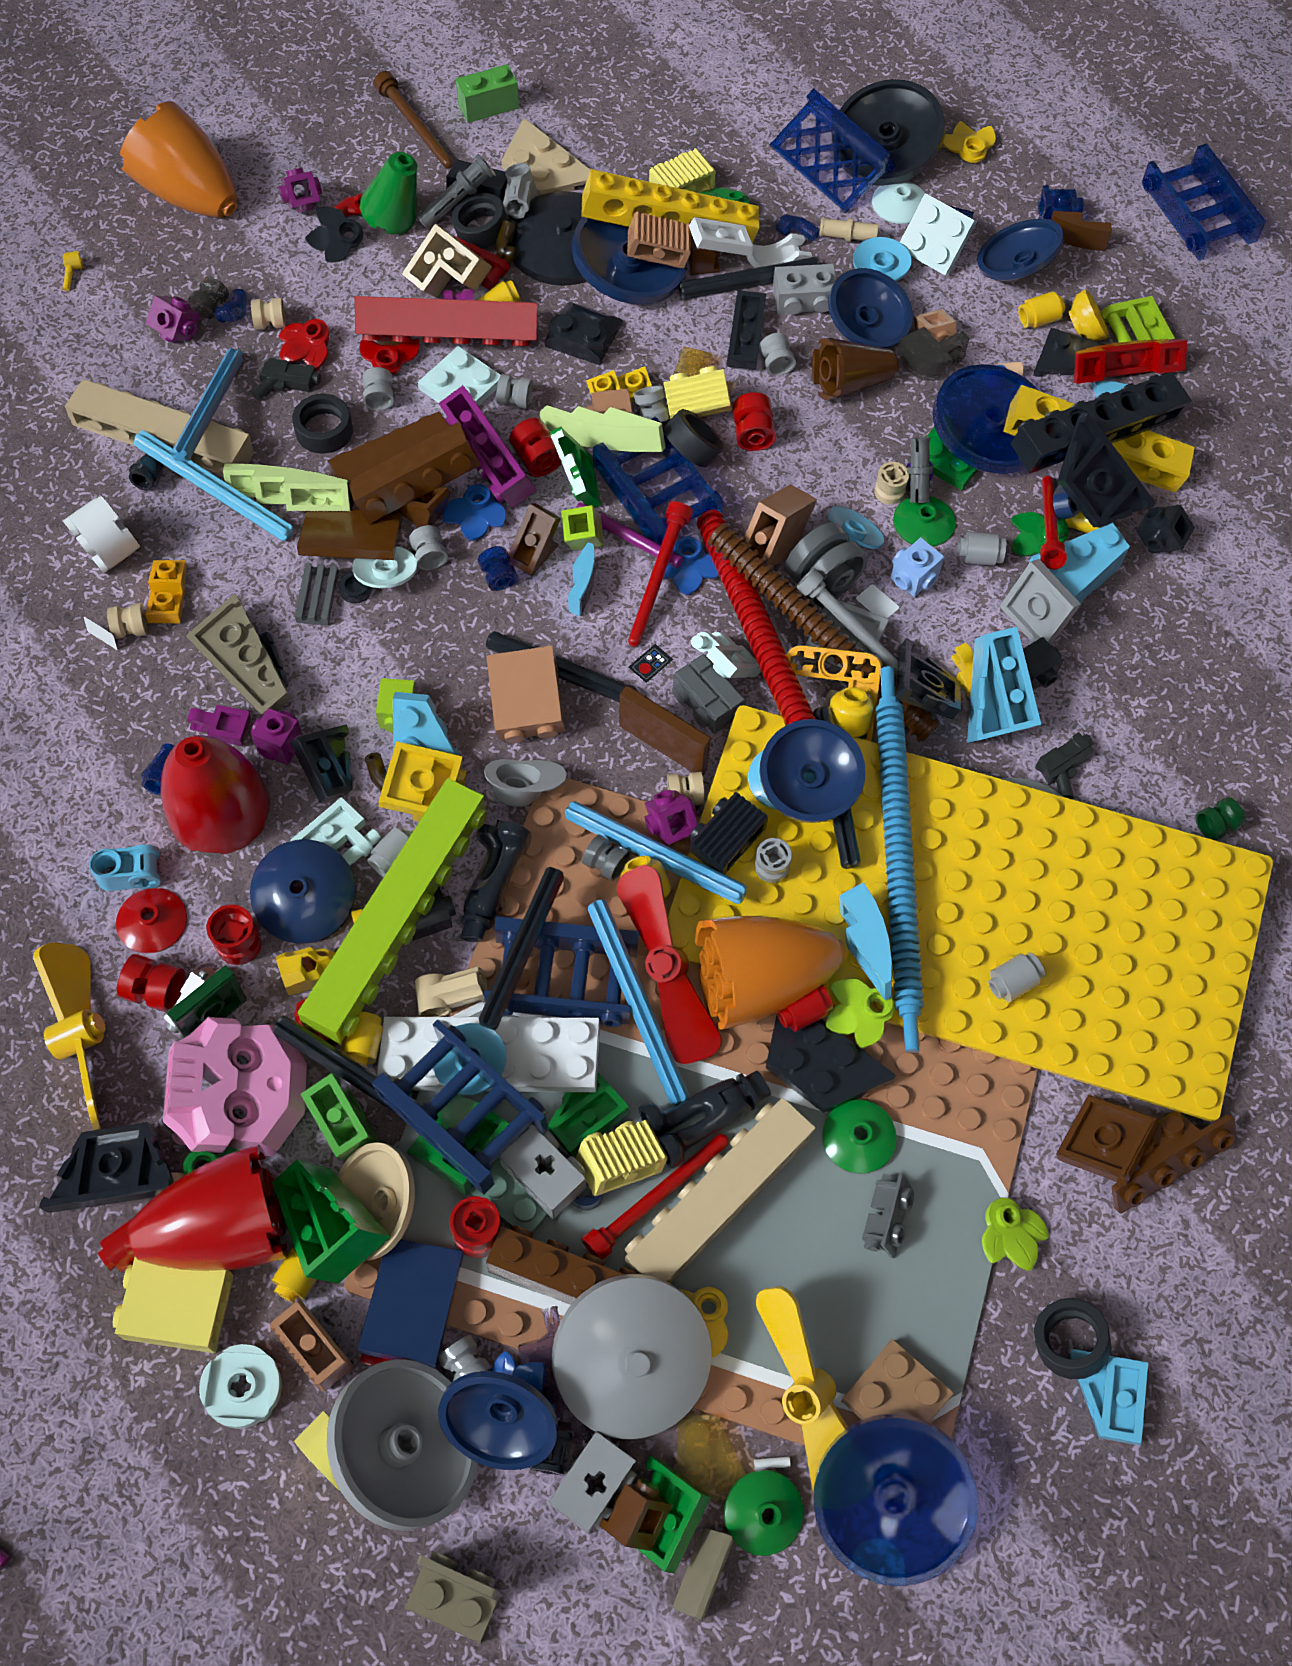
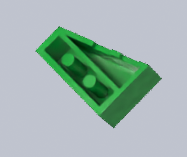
[272,1159,391,1284]

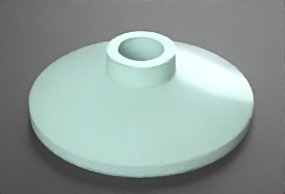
[872,181,925,224]
[352,546,417,588]

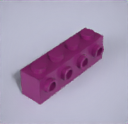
[438,385,537,509]

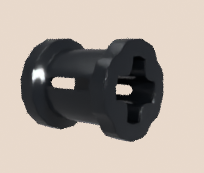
[530,1429,573,1476]

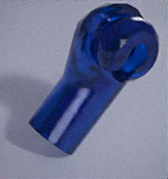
[215,289,246,323]

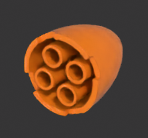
[120,101,238,218]
[695,916,846,1030]

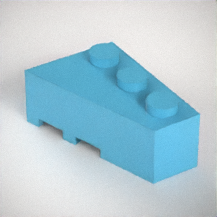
[1028,523,1130,603]
[967,627,1041,743]

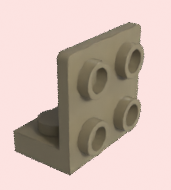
[405,1551,502,1643]

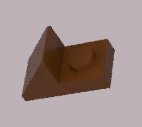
[506,503,561,576]

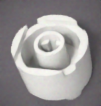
[63,496,140,573]

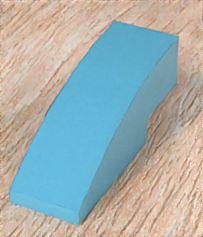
[839,882,892,1001]

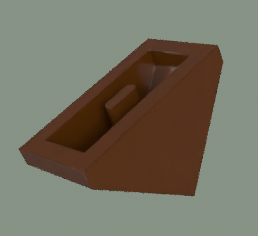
[397,487,450,528]

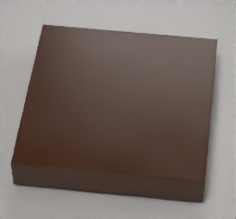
[1056,1095,1159,1186]

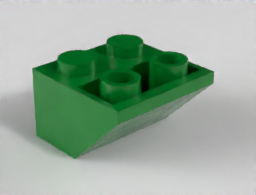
[407,1095,509,1197]

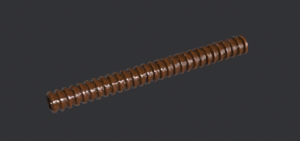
[708,522,940,743]

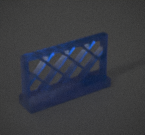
[769,88,896,213]

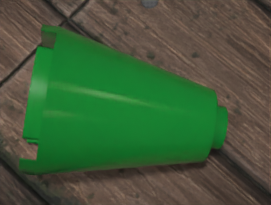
[360,152,417,235]

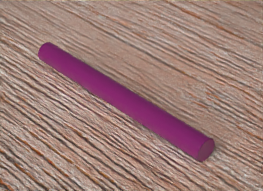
[576,502,683,569]

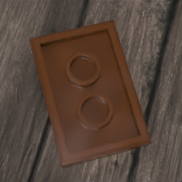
[297,509,402,560]
[619,686,711,776]

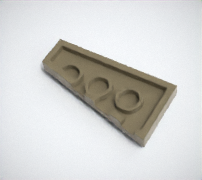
[186,593,292,717]

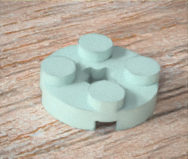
[199,1344,282,1429]

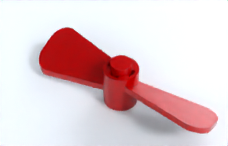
[617,865,722,1064]

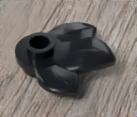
[305,207,363,263]

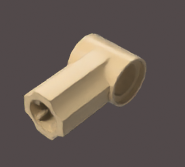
[415,966,489,1017]

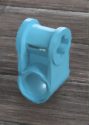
[89,845,161,891]

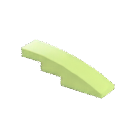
[539,405,665,452]
[223,463,351,511]

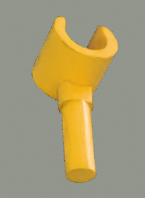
[62,251,83,291]

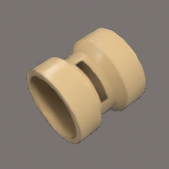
[251,298,286,330]
[874,461,909,505]
[107,603,148,640]
[667,772,704,806]

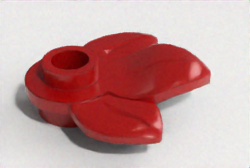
[278,319,330,371]
[359,335,420,375]

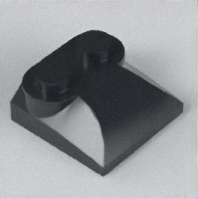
[545,302,623,365]

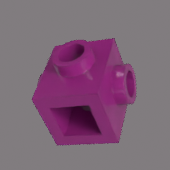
[278,167,322,213]
[145,296,201,343]
[251,708,303,766]
[644,790,698,845]

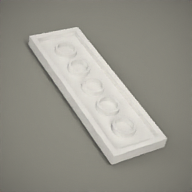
[377,1017,600,1092]

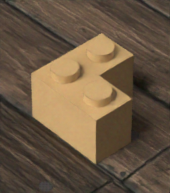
[402,224,492,298]

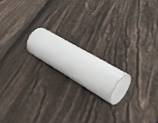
[754,1457,791,1470]

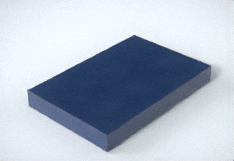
[358,1239,463,1368]

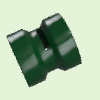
[1195,797,1246,841]

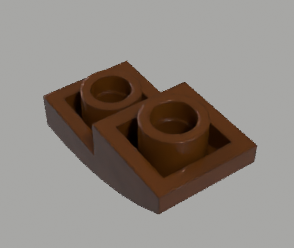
[1050,211,1112,251]

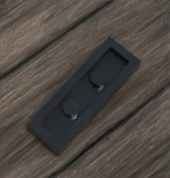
[727,290,767,370]

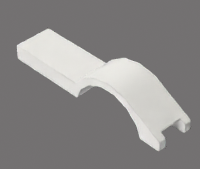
[689,217,813,268]

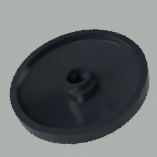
[832,79,945,186]
[509,191,587,286]

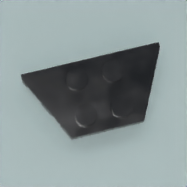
[1058,413,1156,527]
[896,638,961,720]
[765,1015,896,1113]
[39,1122,174,1213]

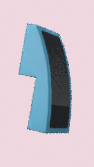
[568,542,595,616]

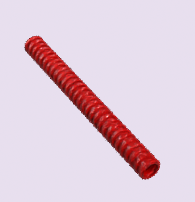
[697,510,816,725]

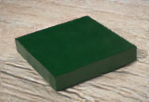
[166,965,247,1038]

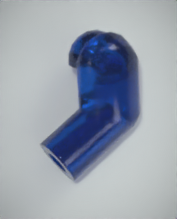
[776,214,820,241]

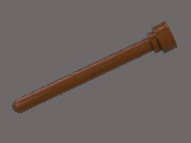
[373,70,453,169]

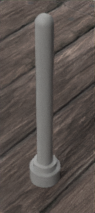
[796,568,898,678]

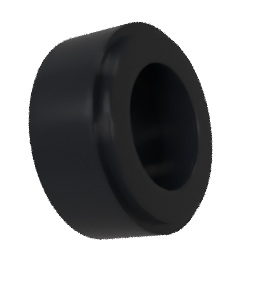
[338,572,372,604]

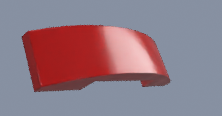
[1074,339,1188,384]

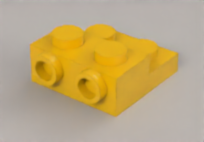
[378,741,467,822]

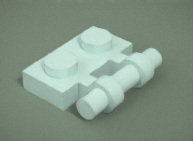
[691,632,761,678]
[290,797,382,866]

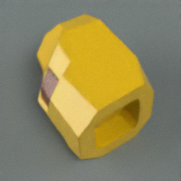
[276,947,335,995]

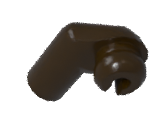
[497,220,517,263]
[365,752,387,792]

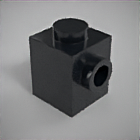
[1023,637,1064,690]

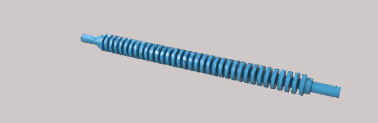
[876,666,924,1053]

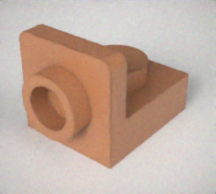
[914,309,957,356]

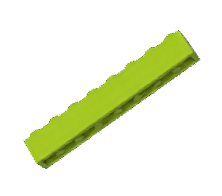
[298,778,487,1045]

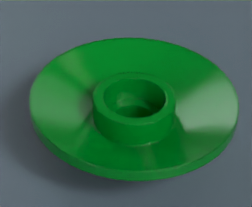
[893,496,956,547]
[822,1100,897,1174]
[724,1470,803,1556]

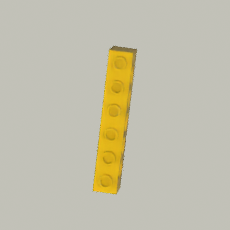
[582,169,759,243]
[1003,385,1195,492]

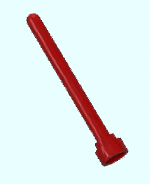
[1040,475,1067,570]
[628,501,693,647]
[581,1134,729,1260]

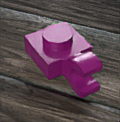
[187,705,251,746]

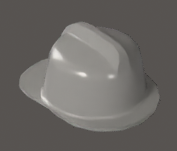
[484,759,567,807]

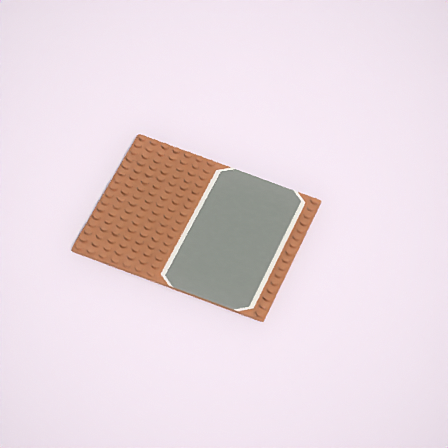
[344,778,1038,1489]

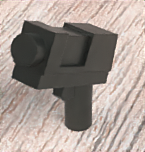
[251,358,321,400]
[1035,732,1095,799]

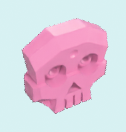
[163,1017,307,1157]

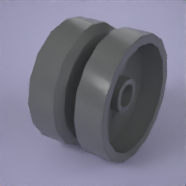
[785,522,868,605]

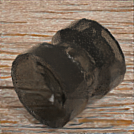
[188,276,229,319]

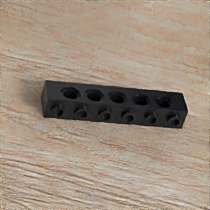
[1010,372,1192,474]

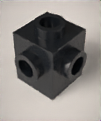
[1136,505,1195,553]

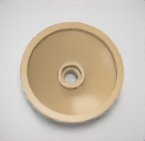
[337,1142,415,1260]

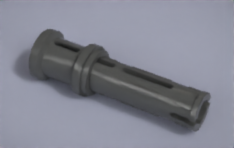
[417,154,496,230]

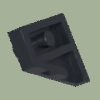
[1033,328,1105,377]
[290,724,353,803]

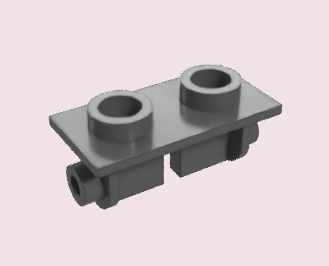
[862,1173,914,1259]

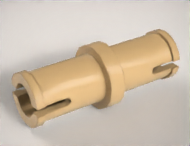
[819,217,879,242]

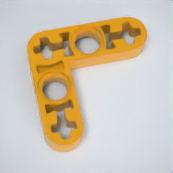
[786,646,883,742]

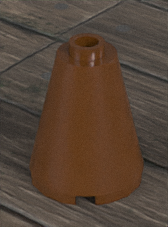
[811,338,899,400]

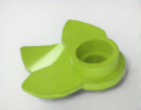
[826,978,895,1048]
[982,1197,1049,1271]

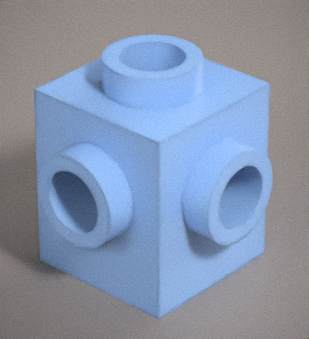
[890,537,944,597]

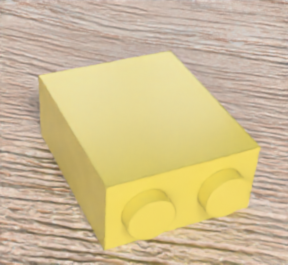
[113,1257,234,1353]

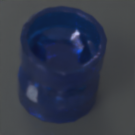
[477,546,518,591]

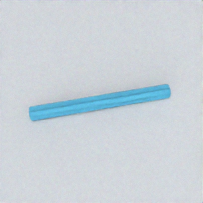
[134,430,294,541]

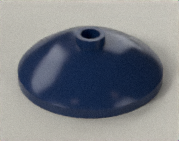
[977,219,1064,281]
[828,268,913,349]
[759,719,866,823]
[250,839,356,944]
[438,1371,559,1470]

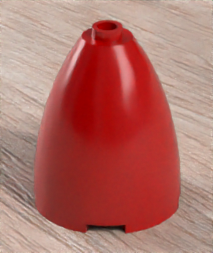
[161,735,270,855]
[123,1144,289,1271]

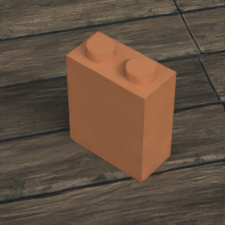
[744,484,817,566]
[486,646,566,743]

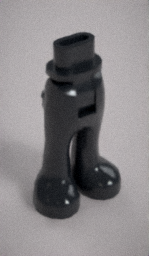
[460,821,532,942]
[638,1070,771,1168]

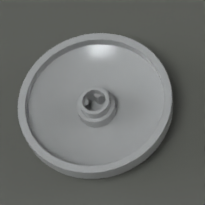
[552,1274,712,1439]
[327,1359,478,1531]

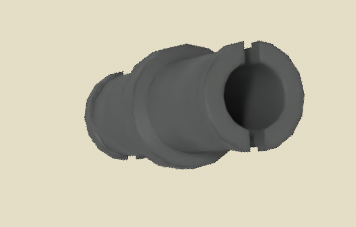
[907,437,933,503]

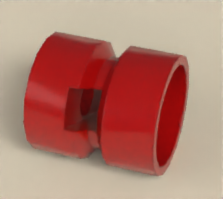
[732,392,776,451]
[509,417,562,478]
[206,904,262,965]
[117,954,185,1013]
[450,1196,502,1258]

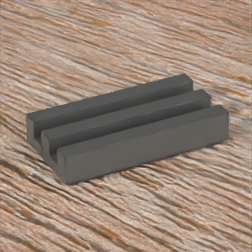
[295,563,339,626]

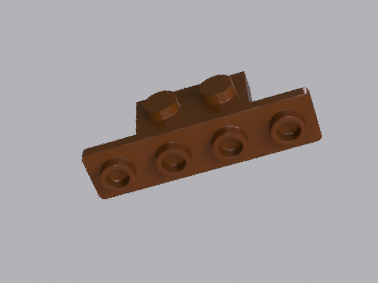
[1111,1111,1237,1214]

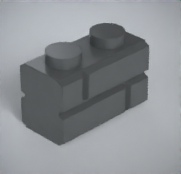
[672,654,746,734]

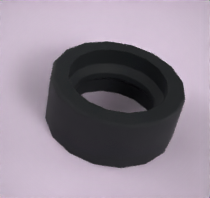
[451,193,509,249]
[292,393,353,454]
[664,409,723,468]
[1034,1298,1112,1380]

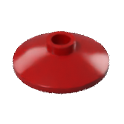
[116,888,187,953]

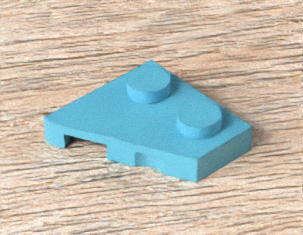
[393,692,460,756]

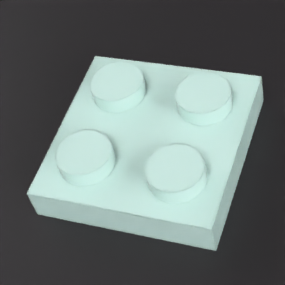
[900,194,977,276]
[418,346,500,405]

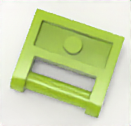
[1101,296,1175,342]

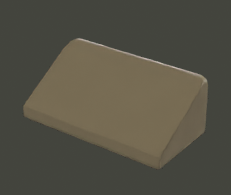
[673,1528,733,1621]

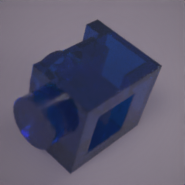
[1037,185,1084,220]

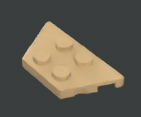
[501,119,590,196]

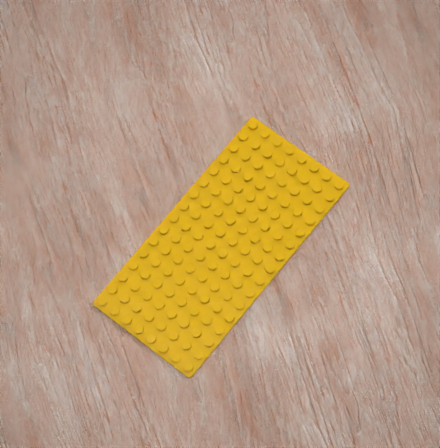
[668,705,1273,1122]

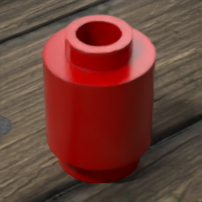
[777,985,833,1032]
[97,1219,135,1273]

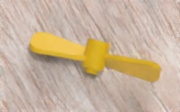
[33,942,106,1130]
[756,1286,876,1509]

